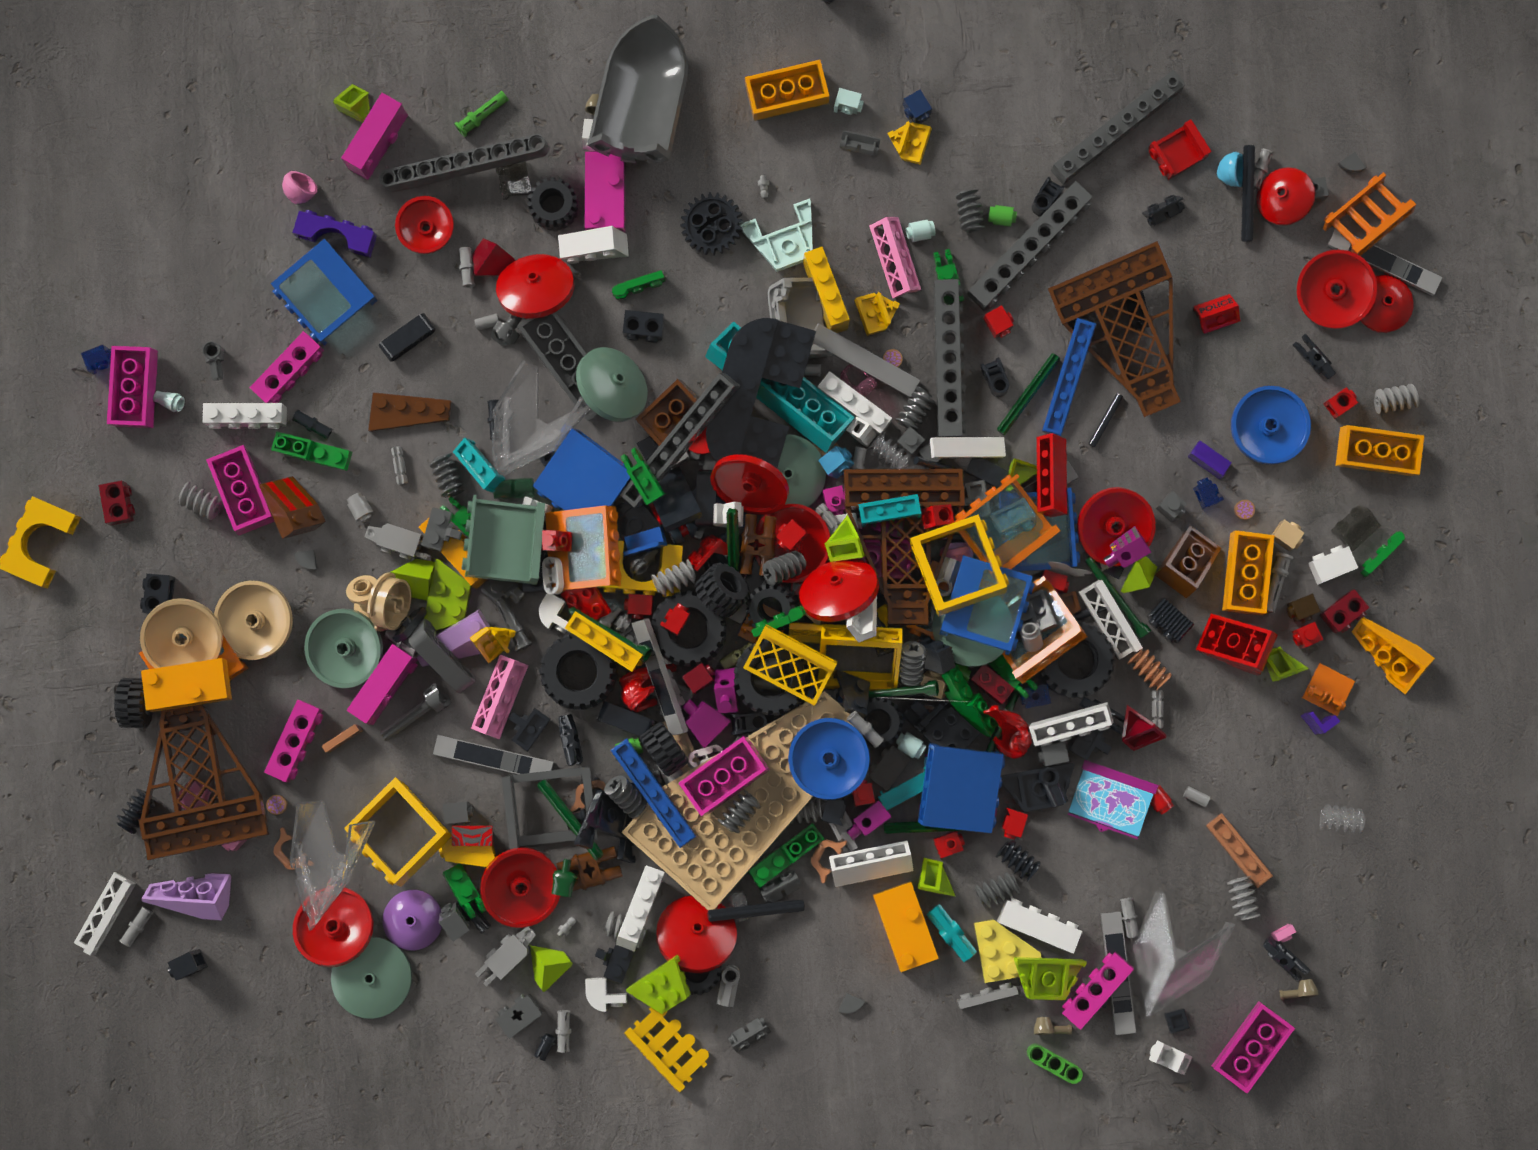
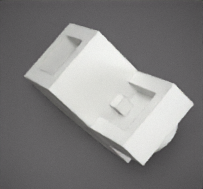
[713,502,744,528]
[539,593,571,634]
[585,977,627,1012]
[1149,1040,1192,1075]

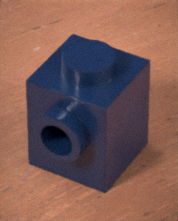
[902,90,932,123]

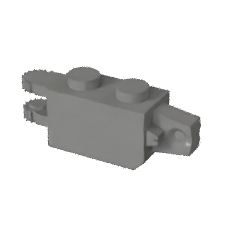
[365,523,432,561]
[475,926,537,987]

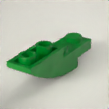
[271,432,353,471]
[941,663,998,737]
[748,823,824,888]

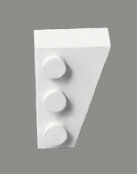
[558,226,629,264]

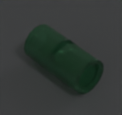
[493,478,535,499]

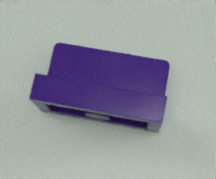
[1188,440,1232,479]
[1301,712,1340,735]

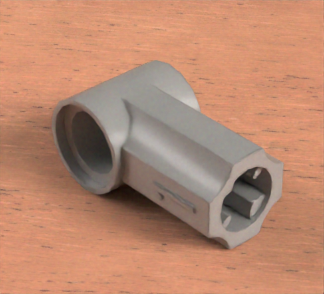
[936,557,961,597]
[716,965,740,1007]

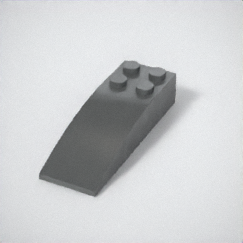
[516,312,597,421]

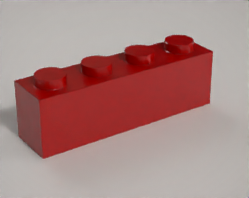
[1037,433,1067,518]

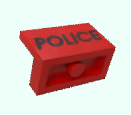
[1193,294,1241,334]

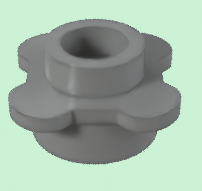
[614,613,631,632]

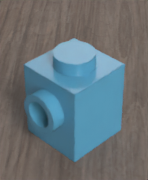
[818,446,854,479]

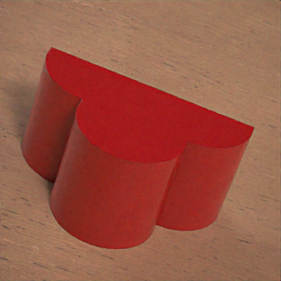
[1196,614,1278,676]

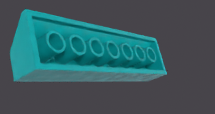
[705,322,855,453]

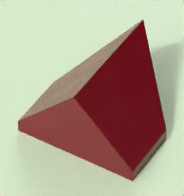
[472,238,515,276]
[1122,705,1166,751]

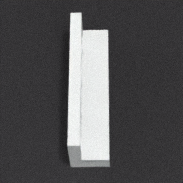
[1078,580,1143,660]
[847,596,877,642]
[74,872,136,955]

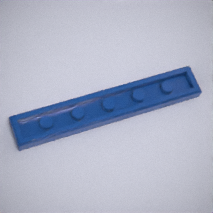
[1042,318,1096,436]
[611,738,697,848]

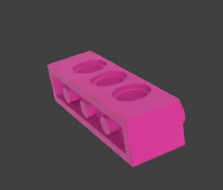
[249,331,324,403]
[264,699,323,782]
[1062,951,1134,1030]

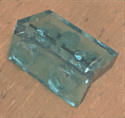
[989,498,1036,542]

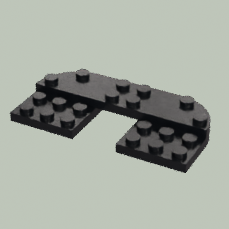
[706,318,816,468]

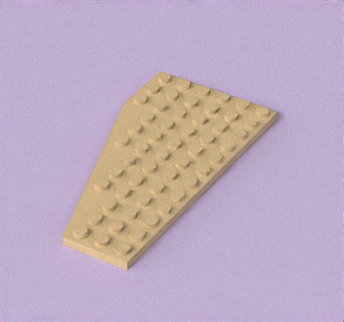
[622,691,865,910]

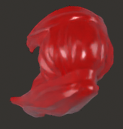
[619,664,677,712]
[983,705,1032,759]

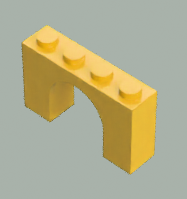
[803,247,850,333]
[0,496,81,589]
[599,540,683,597]

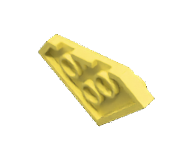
[974,920,1042,983]

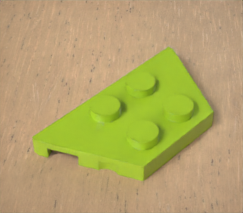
[424,559,472,631]
[626,955,691,1014]
[1014,957,1087,1000]

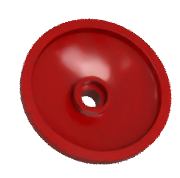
[1257,167,1315,225]
[395,196,454,254]
[1360,275,1414,333]

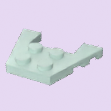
[739,199,813,272]

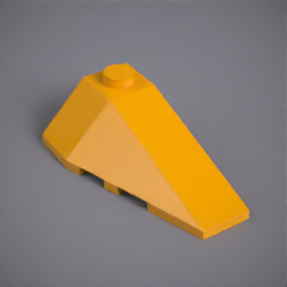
[1351,617,1435,694]

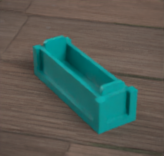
[453,437,505,493]
[859,494,921,527]
[878,767,926,810]

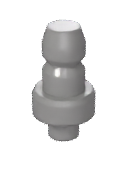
[758,175,769,198]
[557,917,576,938]

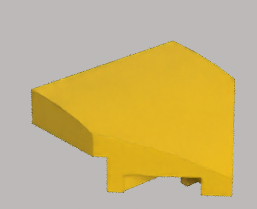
[887,121,932,165]
[854,292,900,336]
[470,627,516,664]

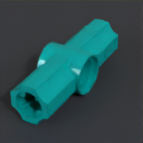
[926,904,977,962]

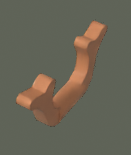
[570,780,606,812]
[274,828,315,870]
[811,840,848,883]

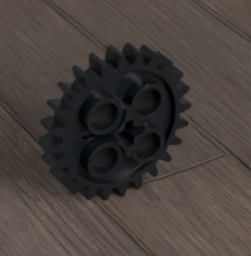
[680,192,744,256]

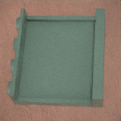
[462,495,545,584]

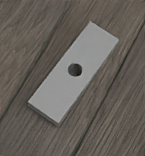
[957,982,1018,1009]

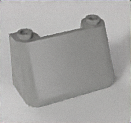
[768,278,833,359]

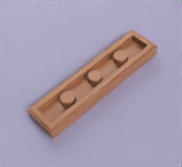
[1206,813,1273,888]

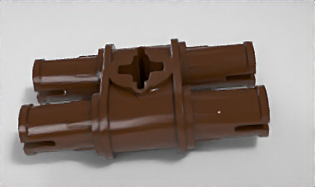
[739,514,778,576]
[556,846,623,891]

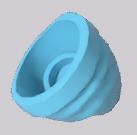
[1217,152,1243,187]

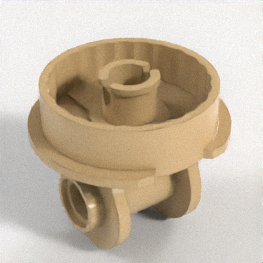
[346,572,411,632]

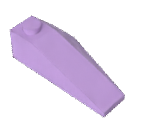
[416,609,490,667]
[142,873,231,920]

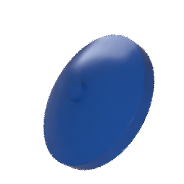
[1231,386,1311,465]
[788,718,870,799]

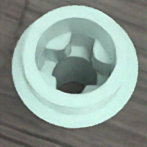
[153,391,185,412]

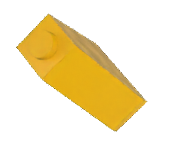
[439,839,497,867]

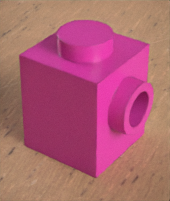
[822,485,845,515]

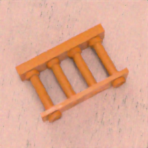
[1323,172,1416,256]

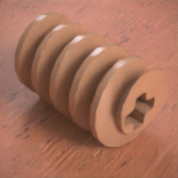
[1127,648,1172,690]

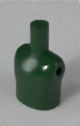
[551,858,576,897]

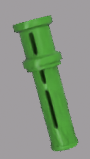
[454,91,509,137]

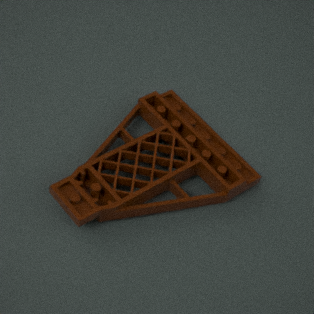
[1048,241,1181,417]
[844,469,965,625]
[139,704,269,861]

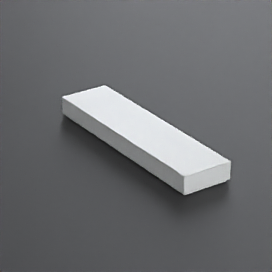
[930,437,1006,458]

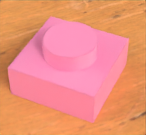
[1271,924,1296,943]

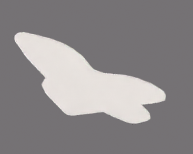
[1048,562,1092,577]

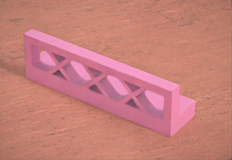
[870,217,921,298]
[471,655,529,739]

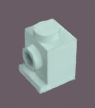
[834,88,864,115]

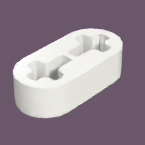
[542,557,564,594]
[687,745,723,769]

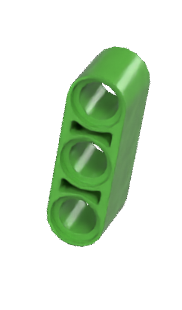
[1027,1044,1083,1084]

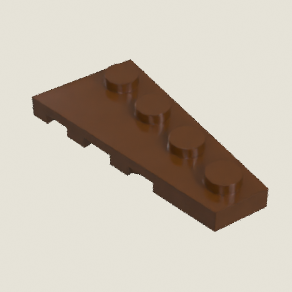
[368,392,451,432]

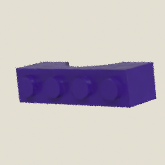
[292,210,377,258]

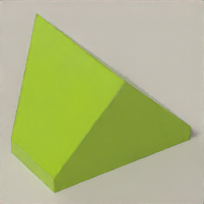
[333,84,370,123]
[1005,458,1037,493]
[825,515,865,562]
[1120,556,1158,593]
[390,558,435,601]
[1266,646,1309,682]
[917,858,956,897]
[530,945,573,992]

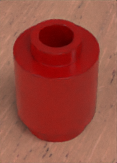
[1150,785,1174,815]

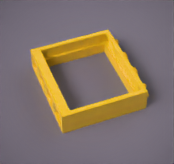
[910,514,1009,616]
[818,624,902,691]
[344,777,452,887]

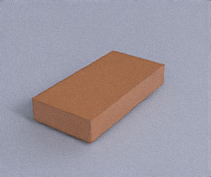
[322,724,363,753]

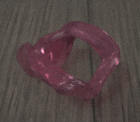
[840,364,877,396]

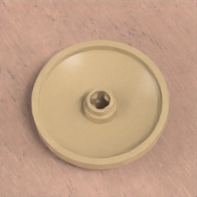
[214,581,293,660]
[140,599,223,668]

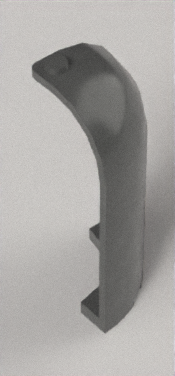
[587,15,688,164]

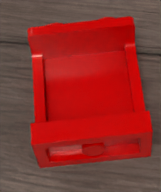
[1149,119,1212,180]

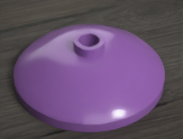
[383,890,442,950]

